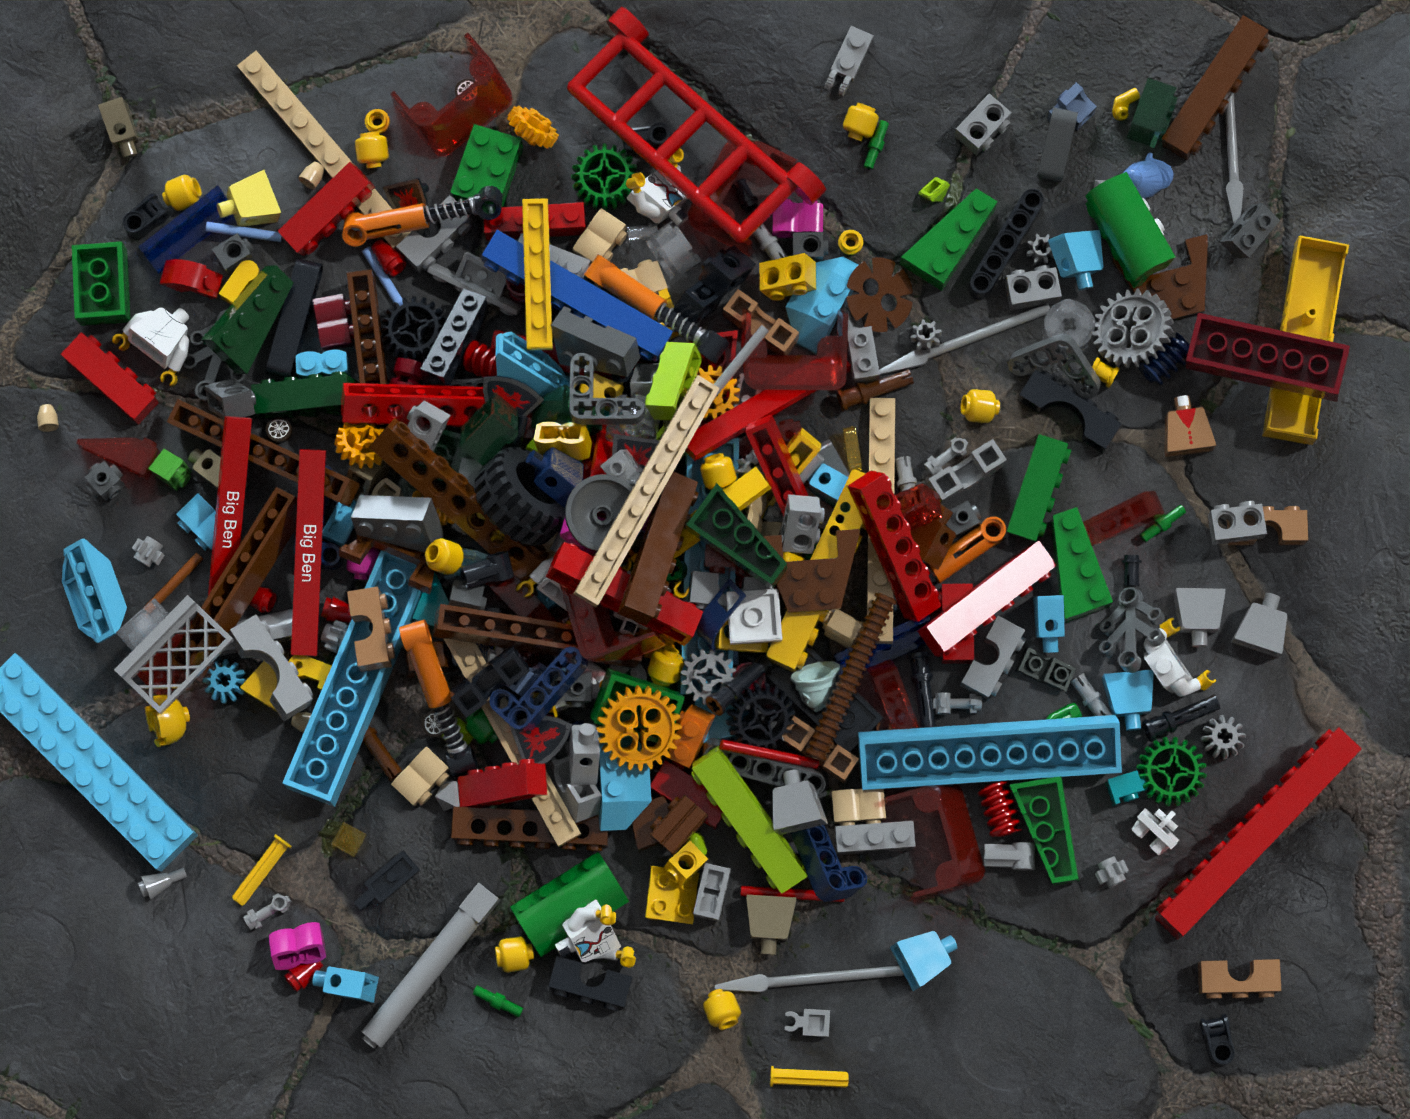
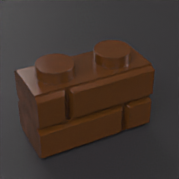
[650,795,708,856]

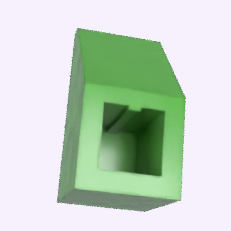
[148,449,192,491]

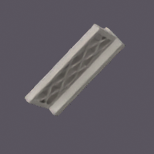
[114,595,234,714]

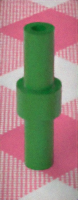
[863,120,889,170]
[1140,505,1186,543]
[473,985,524,1017]

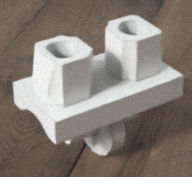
[1132,808,1179,855]

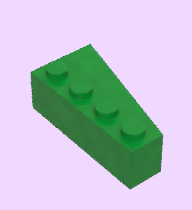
[900,188,998,291]
[1007,434,1071,541]
[1050,507,1113,623]
[1010,776,1079,886]

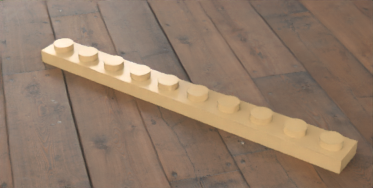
[237,51,411,250]
[573,375,720,607]
[867,398,895,644]
[434,621,581,847]

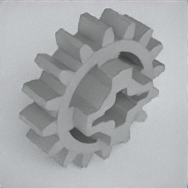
[680,649,736,705]

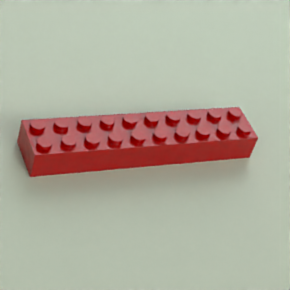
[1155,727,1362,940]

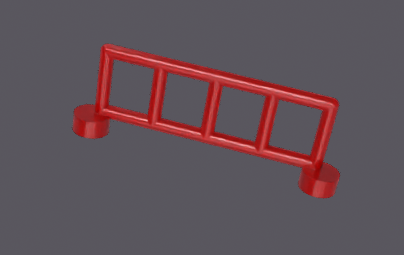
[567,7,826,243]

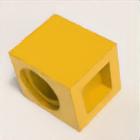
[664,841,708,887]

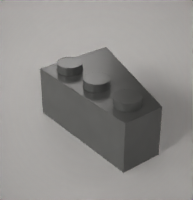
[551,306,640,377]
[351,495,444,553]

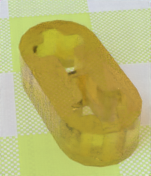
[843,426,862,475]

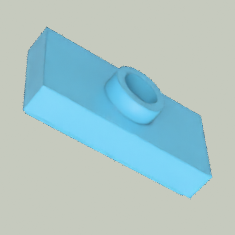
[322,500,357,547]

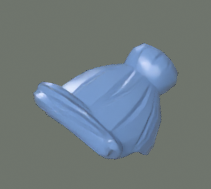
[1123,153,1173,199]

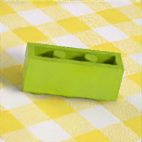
[645,342,702,420]

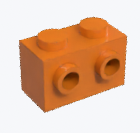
[667,704,716,768]

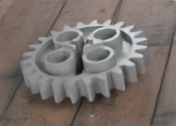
[1091,289,1174,368]

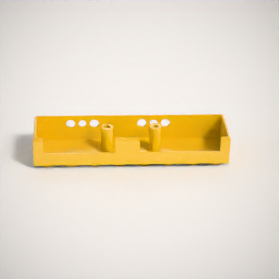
[1262,236,1349,445]
[766,469,879,673]

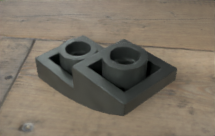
[1015,647,1076,692]

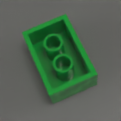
[450,124,523,207]
[72,241,130,326]
[590,668,685,743]

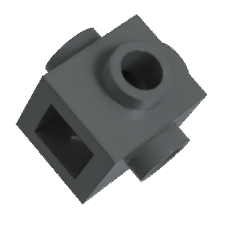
[85,461,126,502]

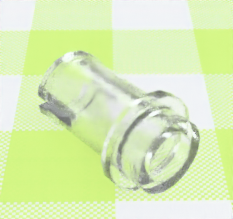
[627,222,659,243]

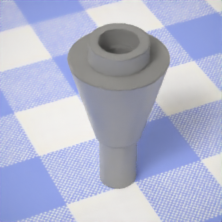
[138,868,187,900]

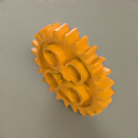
[596,685,682,771]

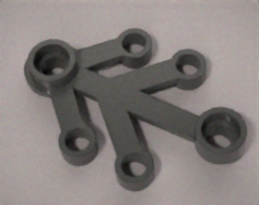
[183,309,247,402]
[1099,587,1165,673]

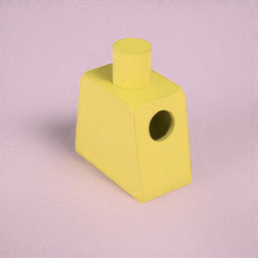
[217,170,281,227]

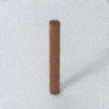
[143,553,204,615]

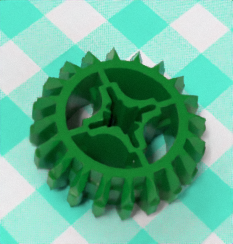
[571,143,637,211]
[1136,737,1207,807]

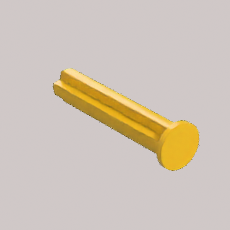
[232,834,292,906]
[770,1066,849,1088]

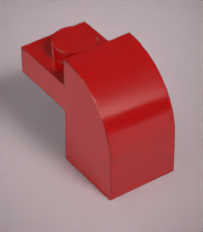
[160,259,223,299]

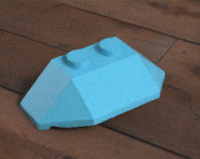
[786,257,858,355]
[496,331,570,402]
[62,539,127,643]
[597,732,652,831]

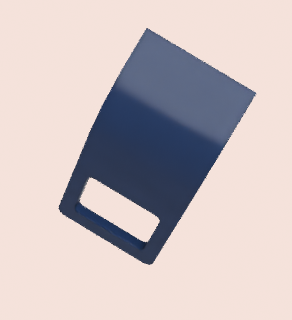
[696,579,746,652]

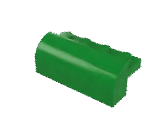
[1085,172,1176,288]
[510,852,629,957]

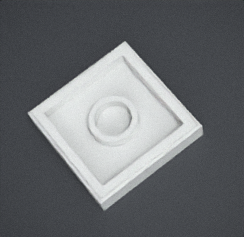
[726,589,782,645]

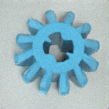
[203,659,246,704]

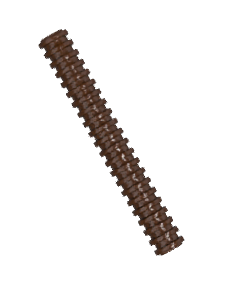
[805,592,896,761]

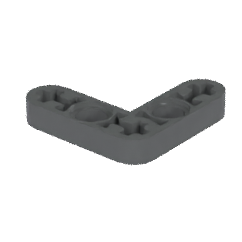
[1008,333,1101,399]
[569,353,645,425]

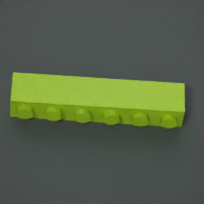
[691,745,807,894]

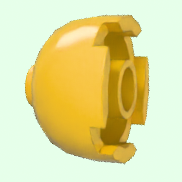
[145,695,190,747]

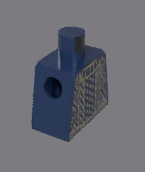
[526,447,584,508]

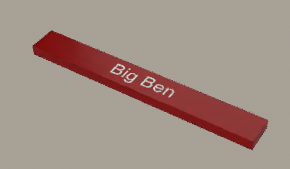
[208,416,252,596]
[291,449,326,656]

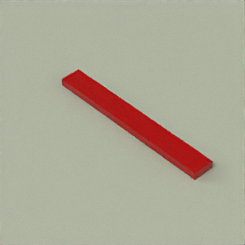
[685,350,851,461]

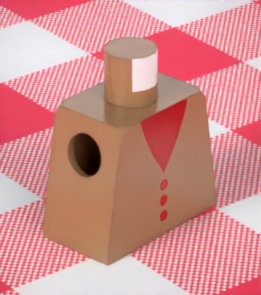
[1164,395,1216,457]

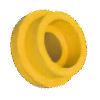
[365,109,390,134]
[838,230,863,255]

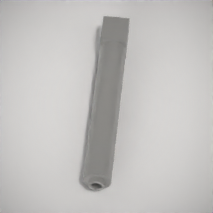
[361,882,501,1048]

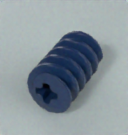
[1138,332,1189,385]

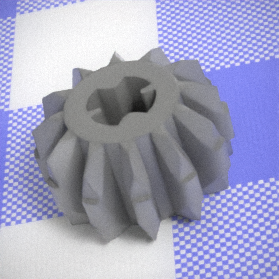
[1201,715,1246,760]

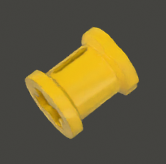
[1092,357,1120,388]

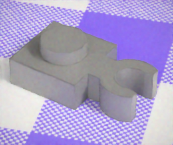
[784,1009,830,1037]

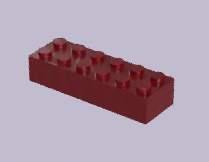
[1186,313,1350,402]

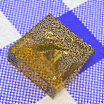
[331,822,367,858]

